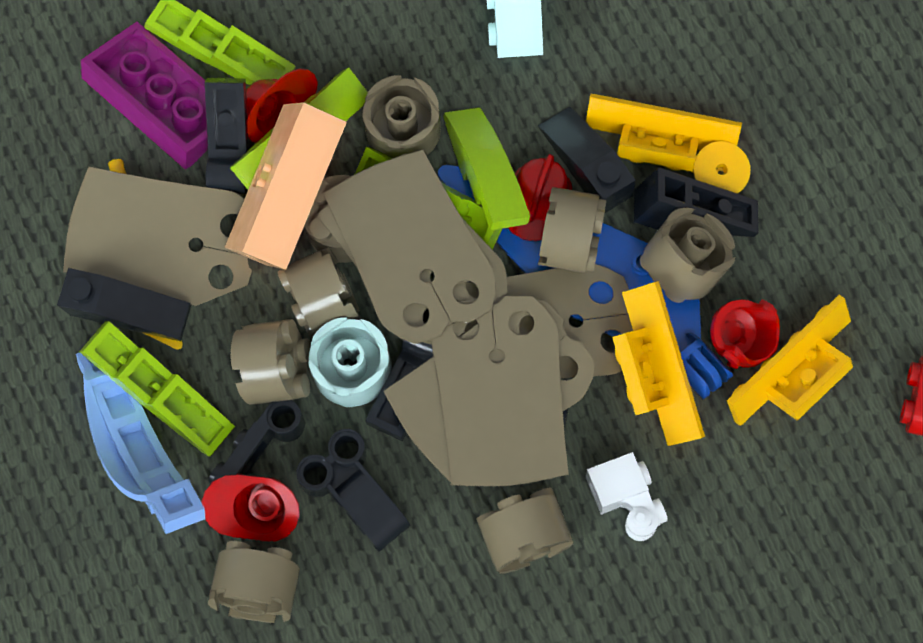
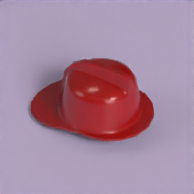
[246,69,318,143]
[508,154,572,241]
[201,474,300,541]

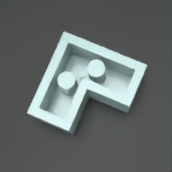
[487,0,543,58]

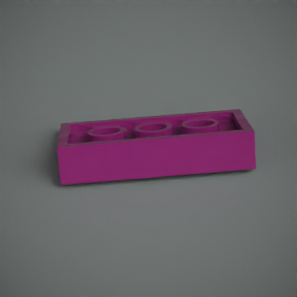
[81,22,208,170]

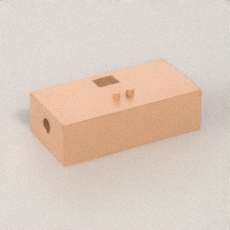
[225,102,347,270]

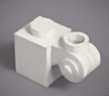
[586,452,668,541]

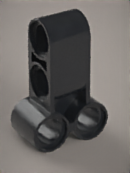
[296,429,411,552]

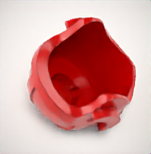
[710,299,780,369]

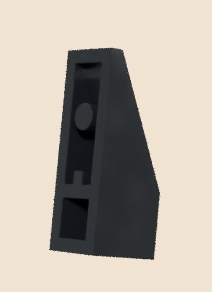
[538,107,636,214]
[634,167,759,237]
[57,268,192,342]

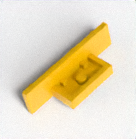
[586,93,742,172]
[612,281,705,446]
[727,295,853,426]

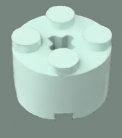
[308,317,392,407]

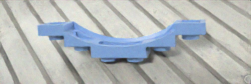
[76,353,206,534]

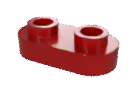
[900,356,923,436]

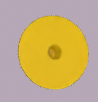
[693,141,751,194]

